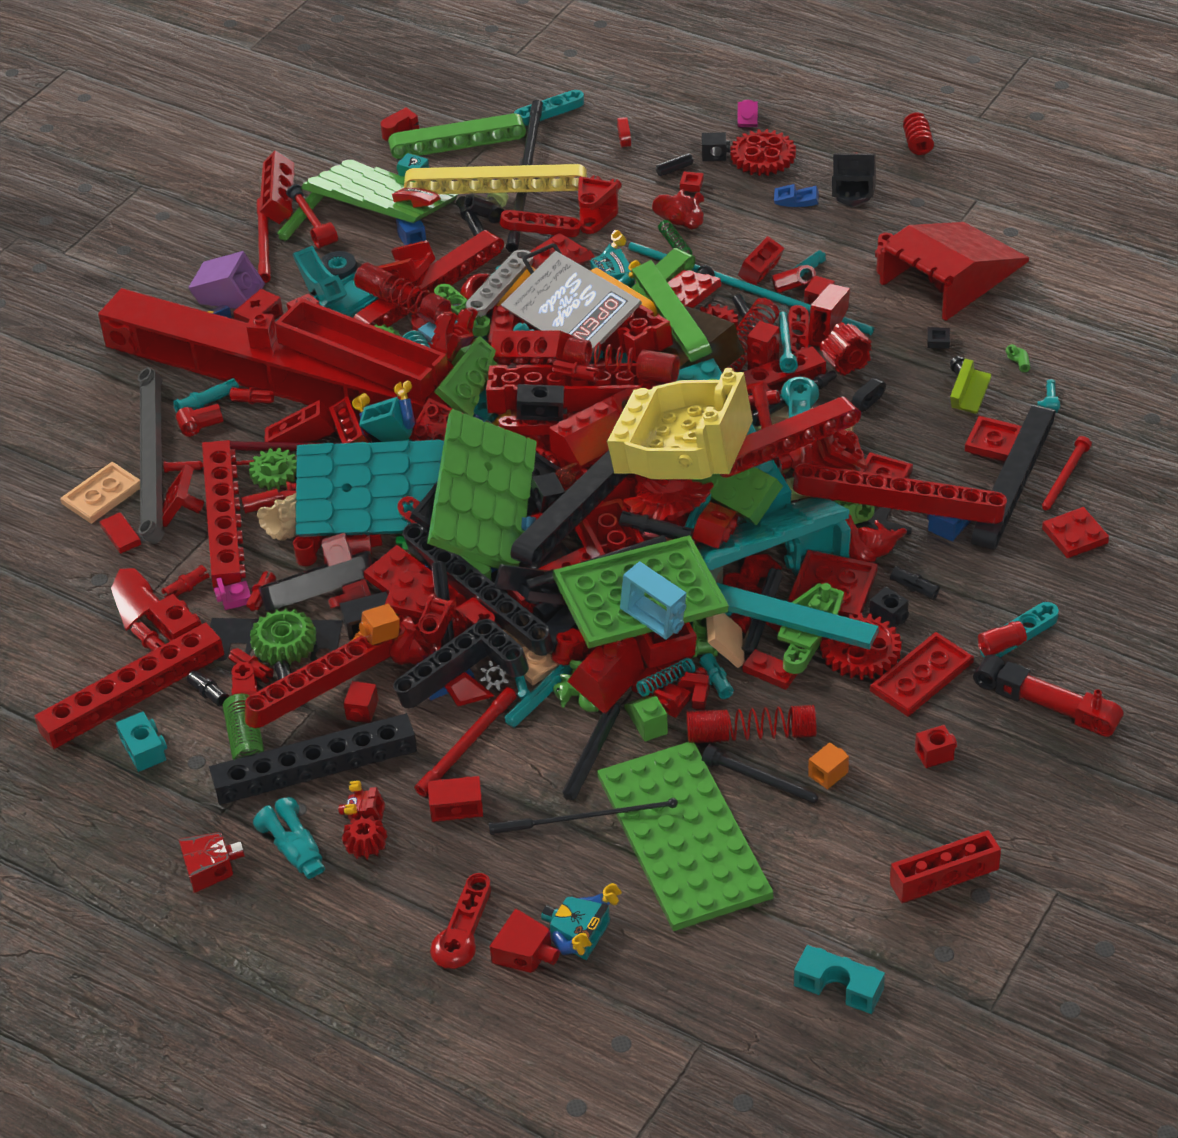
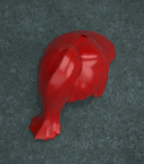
[652,189,704,230]
[845,514,907,563]
[390,617,441,665]

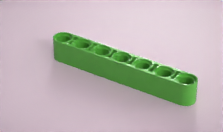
[388,113,526,159]

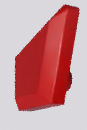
[444,672,494,707]

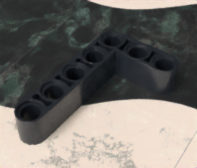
[393,619,529,709]

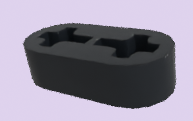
[851,377,886,412]

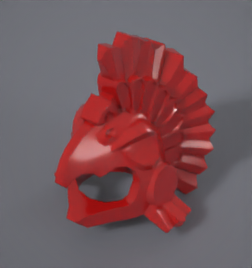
[623,474,714,525]

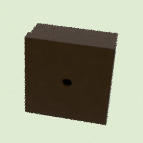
[660,306,745,372]

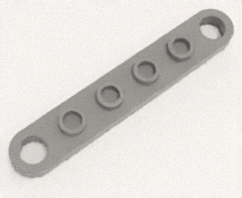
[466,250,533,317]

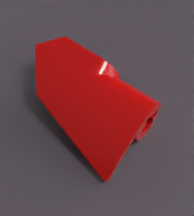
[111,568,160,631]

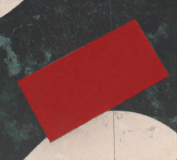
[870,632,974,717]

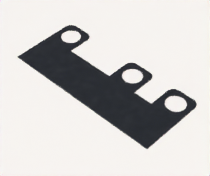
[210,618,342,662]

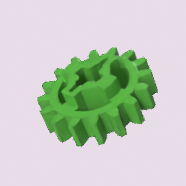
[249,448,297,490]

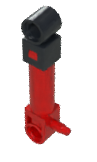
[973,655,1124,737]

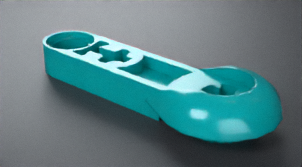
[781,377,820,418]

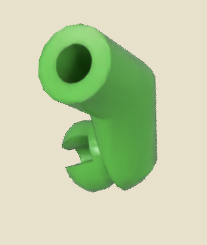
[1005,344,1030,372]

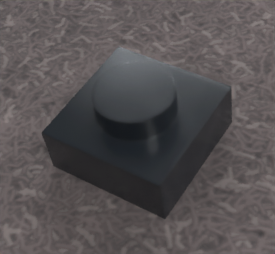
[927,327,950,349]

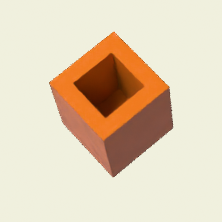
[359,603,400,645]
[808,742,849,790]

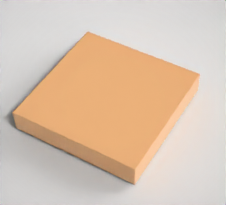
[706,613,745,668]

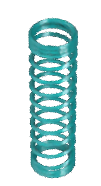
[636,657,695,697]

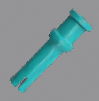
[173,378,239,413]

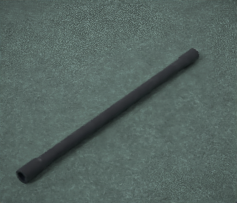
[506,100,543,252]

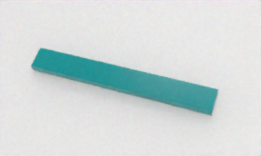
[717,583,879,650]

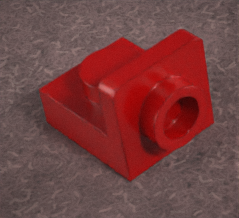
[739,554,782,586]
[654,683,691,718]

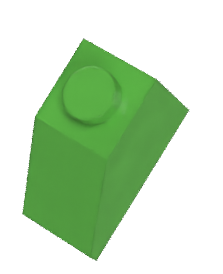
[624,696,668,742]

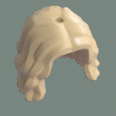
[257,493,298,541]

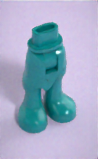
[253,797,325,879]

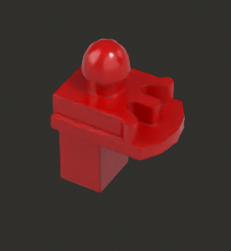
[677,667,710,710]

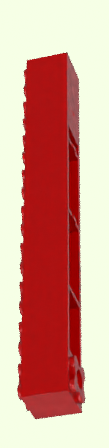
[98,288,451,421]

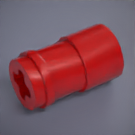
[978,621,1027,656]

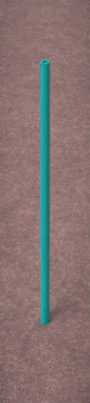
[628,242,874,335]

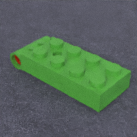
[692,467,783,526]

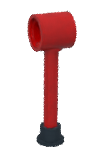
[286,184,338,249]

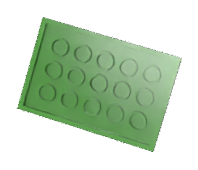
[553,535,729,648]

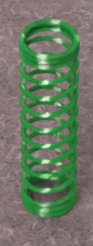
[658,220,692,255]

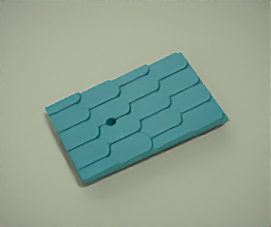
[296,440,444,537]
[695,497,849,571]

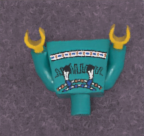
[590,230,641,288]

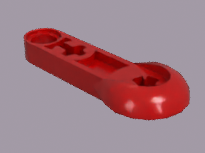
[430,873,491,969]

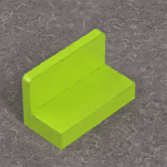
[950,359,991,414]

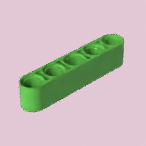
[632,248,696,298]

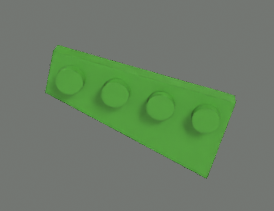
[434,336,496,416]

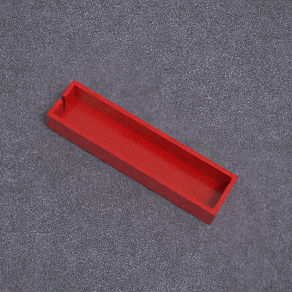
[275,298,449,401]

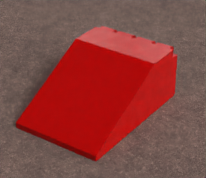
[880,222,1029,321]

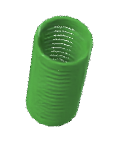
[223,693,265,760]

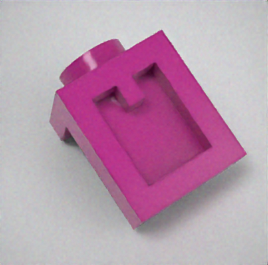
[214,578,251,610]

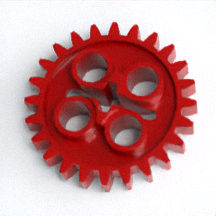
[730,129,796,176]
[820,613,902,680]

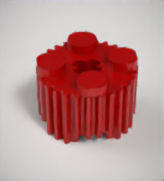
[820,322,872,376]

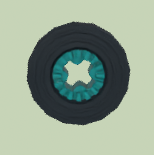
[321,251,357,280]

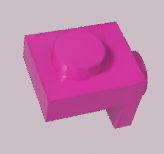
[738,100,758,127]

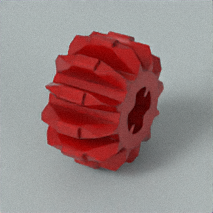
[342,814,387,860]

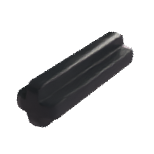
[655,153,694,176]

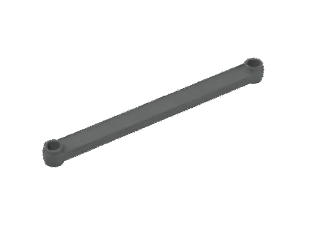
[138,367,165,544]

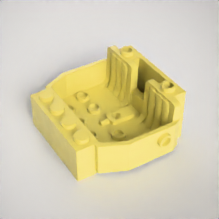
[607,368,753,479]

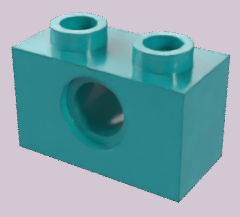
[116,711,167,772]

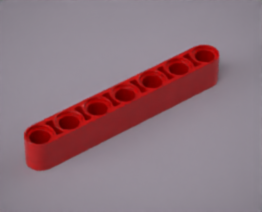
[720,397,861,478]

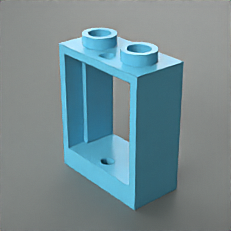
[620,561,686,640]

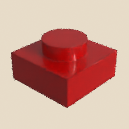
[680,171,704,192]

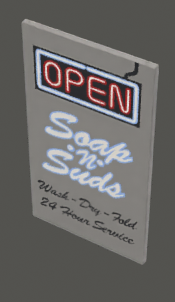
[501,251,642,353]

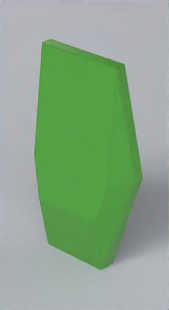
[777,583,844,650]

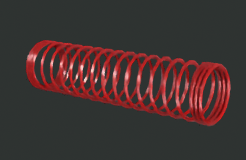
[723,298,779,372]

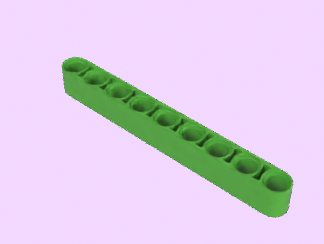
[631,260,712,363]

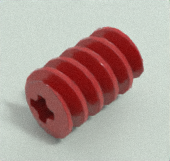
[903,112,934,155]

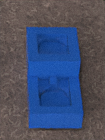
[774,184,819,207]

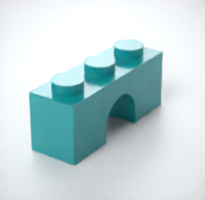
[794,945,885,1014]

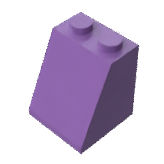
[189,251,265,309]

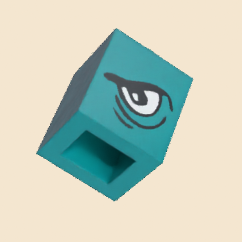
[397,153,429,177]

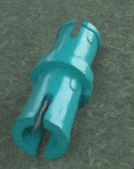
[699,653,734,699]

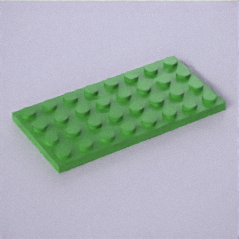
[597,742,773,931]

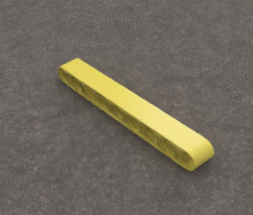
[404,164,587,194]

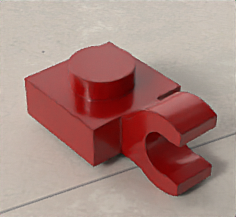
[328,579,371,609]

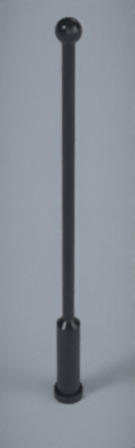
[489,798,678,835]

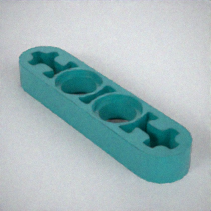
[514,90,584,126]
[980,602,1059,658]

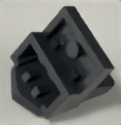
[832,153,876,208]

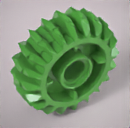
[250,608,316,666]

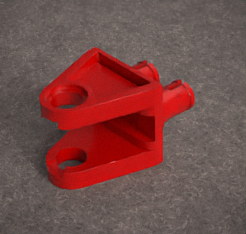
[578,175,622,234]

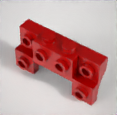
[430,307,479,361]

